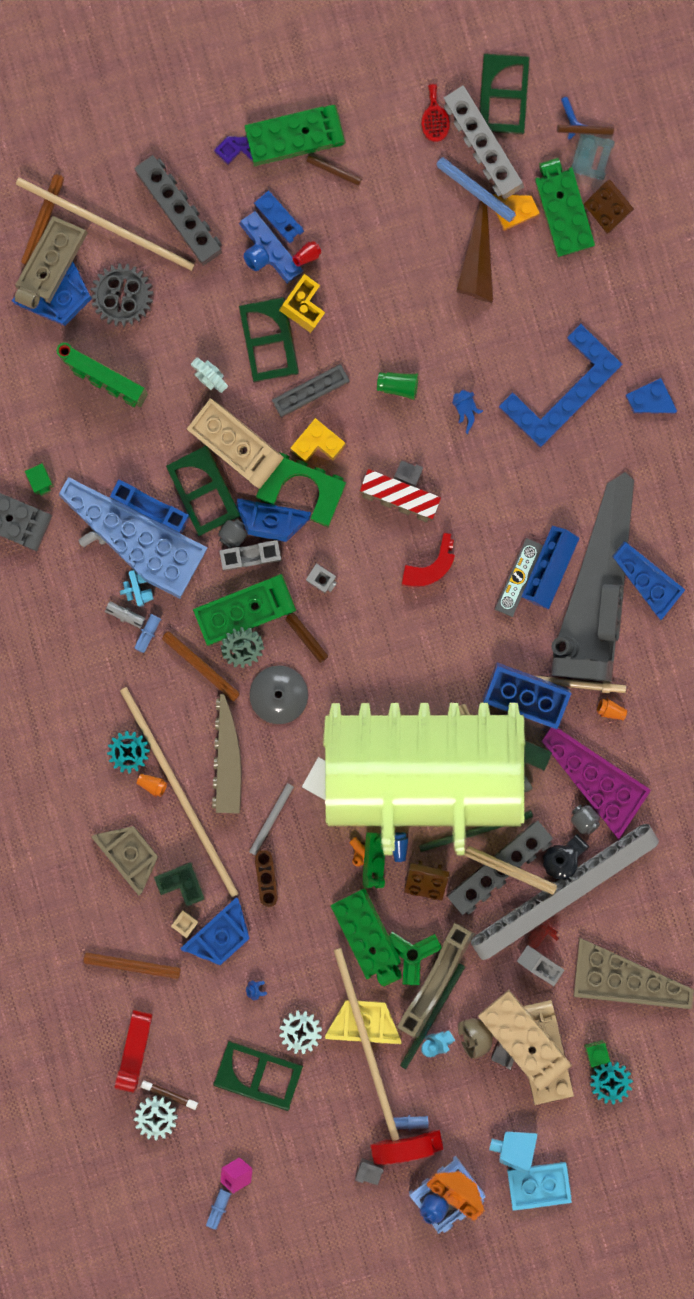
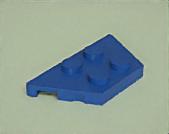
[236,498,311,542]
[180,897,250,965]

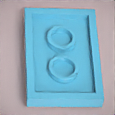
[507,1162,572,1211]

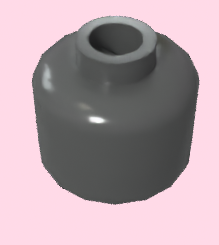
[218,519,247,549]
[571,805,600,835]

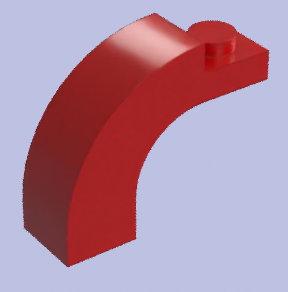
[401,533,455,588]
[370,1130,443,1164]

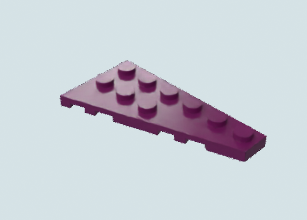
[541,727,651,839]

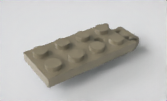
[15,216,88,309]

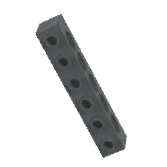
[134,155,222,266]
[447,820,553,915]

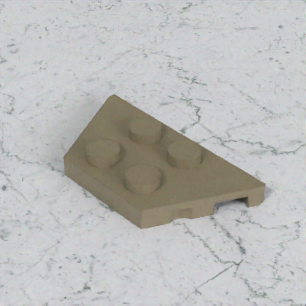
[92,826,159,896]

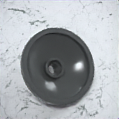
[250,666,308,724]

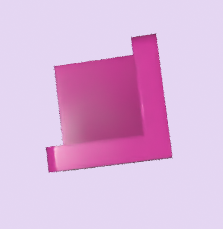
[220,1158,252,1193]

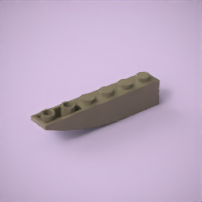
[212,694,242,814]

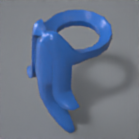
[452,390,483,434]

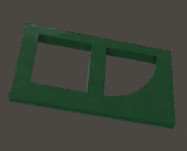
[479,54,530,135]
[239,297,299,383]
[166,446,240,536]
[213,1041,303,1111]

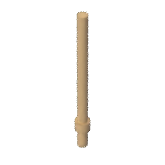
[533,675,626,693]

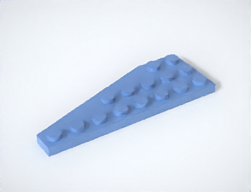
[59,477,208,599]

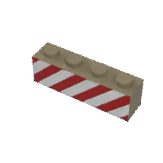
[360,469,441,523]

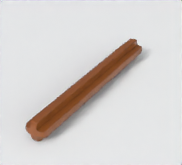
[21,174,64,265]
[162,631,240,701]
[83,953,181,979]

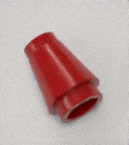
[292,241,321,266]

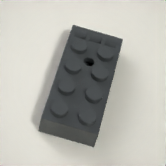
[0,493,52,551]

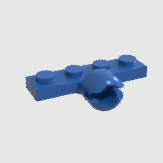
[239,211,303,284]

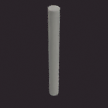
[249,783,294,855]

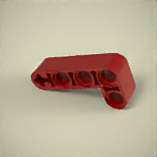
[114,1010,153,1093]

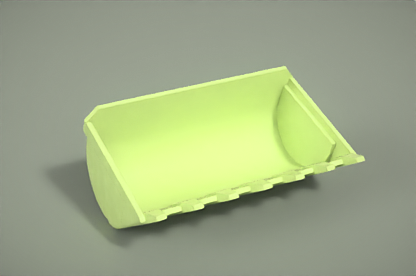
[324,703,525,855]

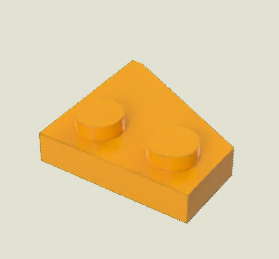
[492,194,540,231]

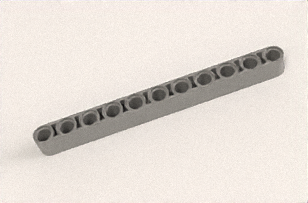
[471,824,659,960]

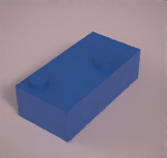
[483,662,571,729]

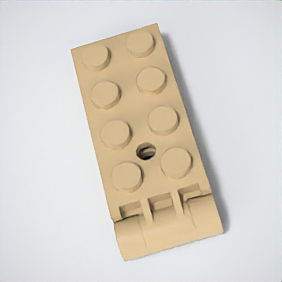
[187,398,284,489]
[478,989,572,1091]
[523,1000,574,1105]

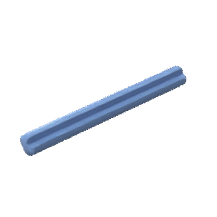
[436,157,516,222]

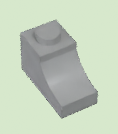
[517,945,565,986]

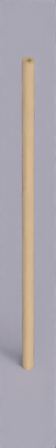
[120,687,239,897]

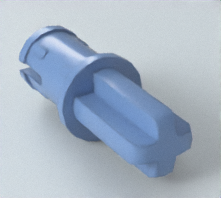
[134,614,162,653]
[393,1115,429,1131]
[206,1188,232,1230]

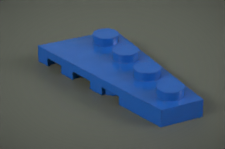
[612,541,685,620]

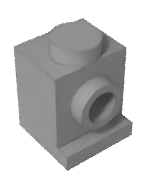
[306,563,337,594]

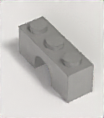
[220,540,282,571]

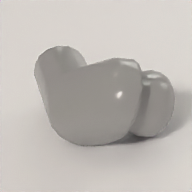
[79,531,106,547]

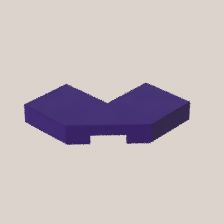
[214,136,252,165]

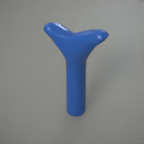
[561,97,586,139]

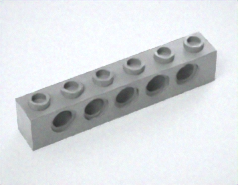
[443,85,524,200]

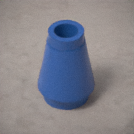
[393,832,409,862]

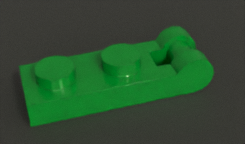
[362,832,385,889]

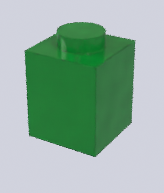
[25,463,54,496]
[584,1040,610,1067]

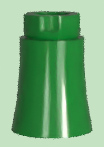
[377,372,419,401]

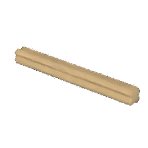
[465,846,557,894]

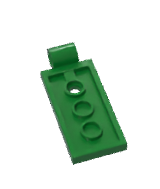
[535,158,595,258]
[330,888,402,987]

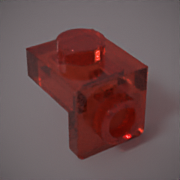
[528,925,559,950]

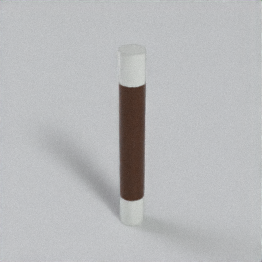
[141,1080,198,1110]

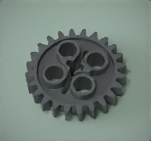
[91,263,154,328]

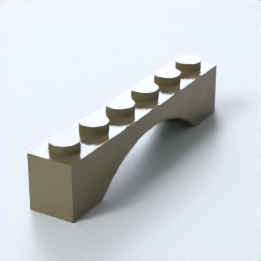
[397,923,475,1038]

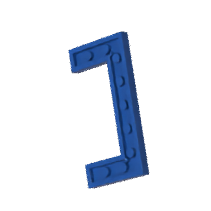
[499,324,622,448]

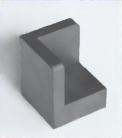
[394,461,423,487]
[491,1042,514,1070]
[355,1158,384,1185]

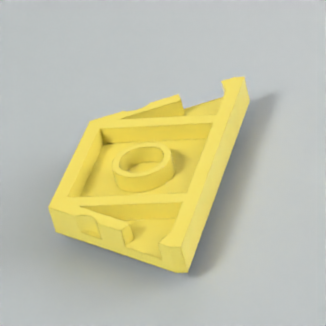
[325,1000,401,1044]

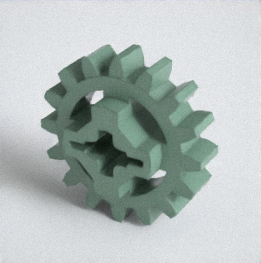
[221,627,264,668]

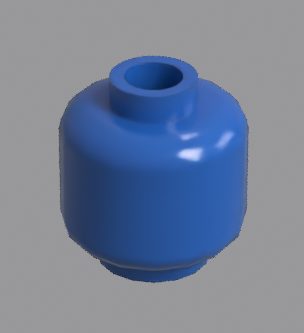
[419,1193,449,1224]

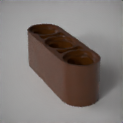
[255,849,278,907]

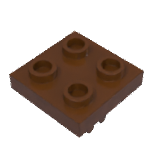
[583,179,634,234]
[404,860,450,901]

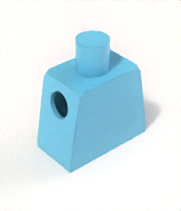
[490,1132,538,1175]

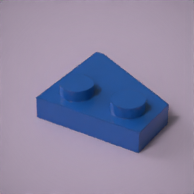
[625,378,677,414]

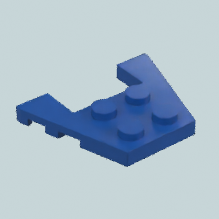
[11,261,92,326]

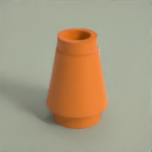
[596,698,627,721]
[136,773,167,797]

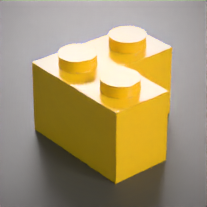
[279,274,325,333]
[290,418,346,463]

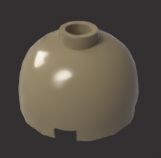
[458,1018,494,1059]

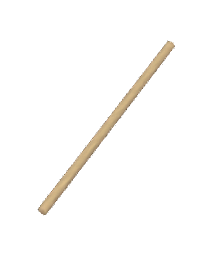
[16,177,195,271]
[334,948,400,1141]

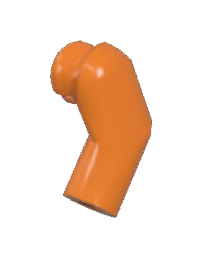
[349,837,365,867]

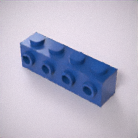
[521,526,580,609]

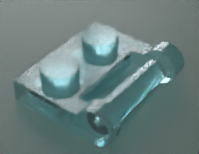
[571,134,615,180]

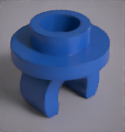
[246,981,267,1001]

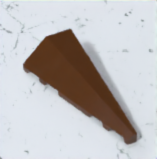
[456,201,493,303]

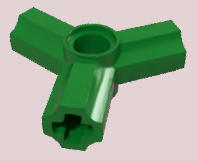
[389,931,442,985]

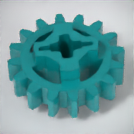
[107,731,150,773]
[589,1061,633,1105]

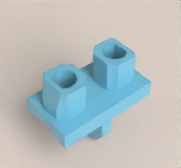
[119,570,154,607]
[421,1031,455,1057]

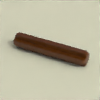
[285,613,328,663]

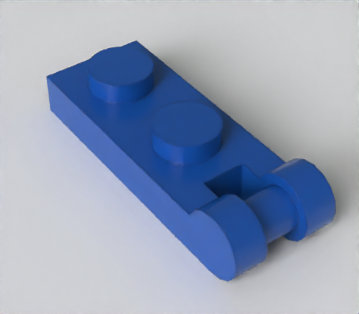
[254,190,304,244]

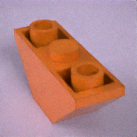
[426,1171,485,1221]

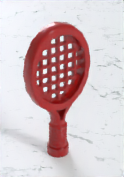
[421,84,450,142]

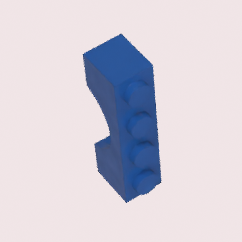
[110,480,190,534]

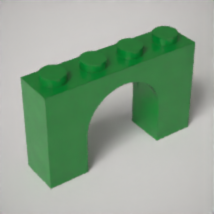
[256,452,346,528]

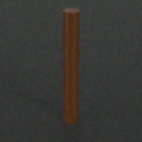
[557,125,614,135]
[306,155,362,186]

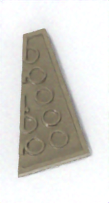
[573,937,694,1009]

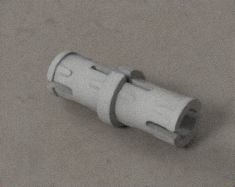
[105,601,146,629]

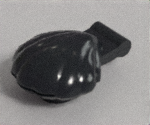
[543,834,590,880]

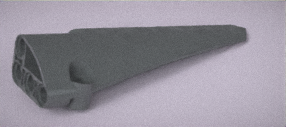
[551,472,635,682]

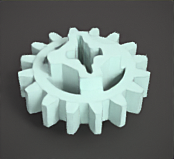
[191,358,228,393]
[279,1010,322,1054]
[134,1096,178,1140]

